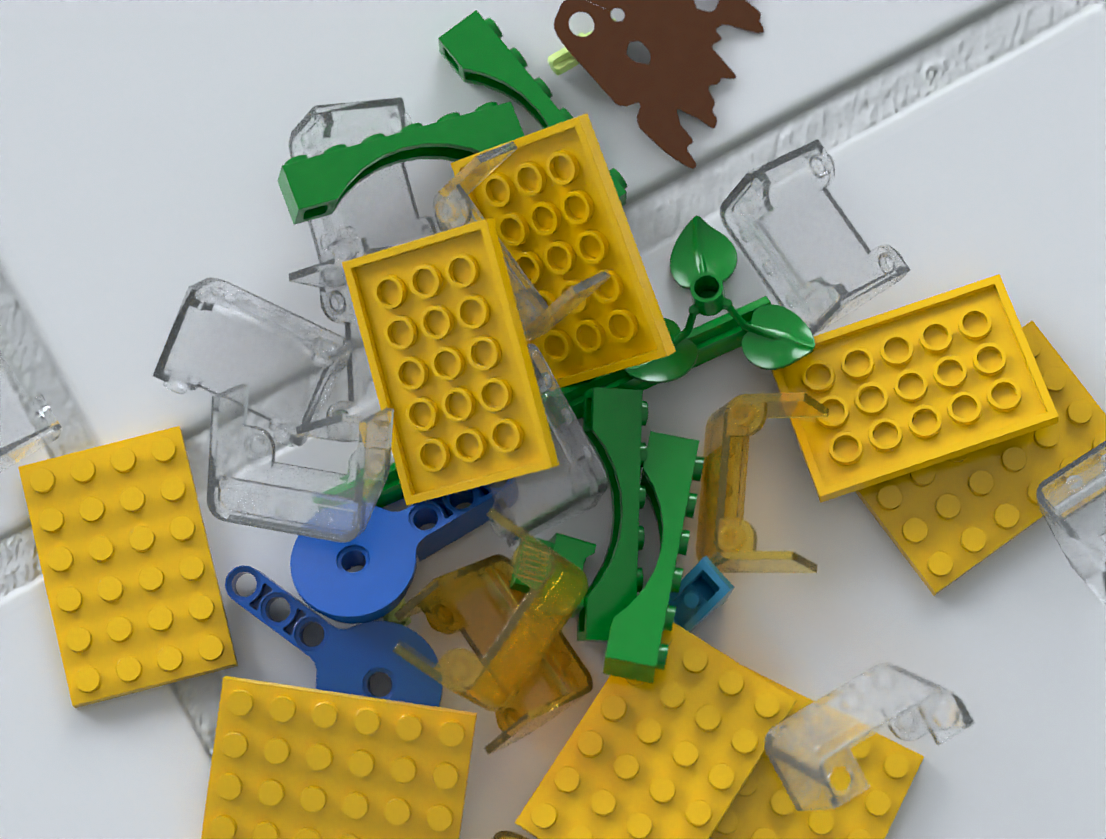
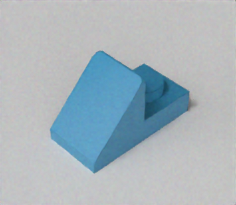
[668,556,735,633]

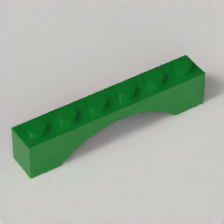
[438,10,628,206]
[278,101,525,225]
[577,387,648,643]
[602,431,705,683]

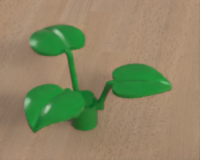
[625,215,815,383]

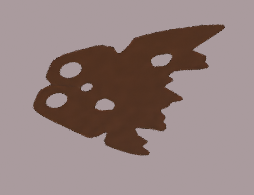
[554,0,765,169]

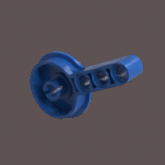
[290,477,519,624]
[225,565,443,707]

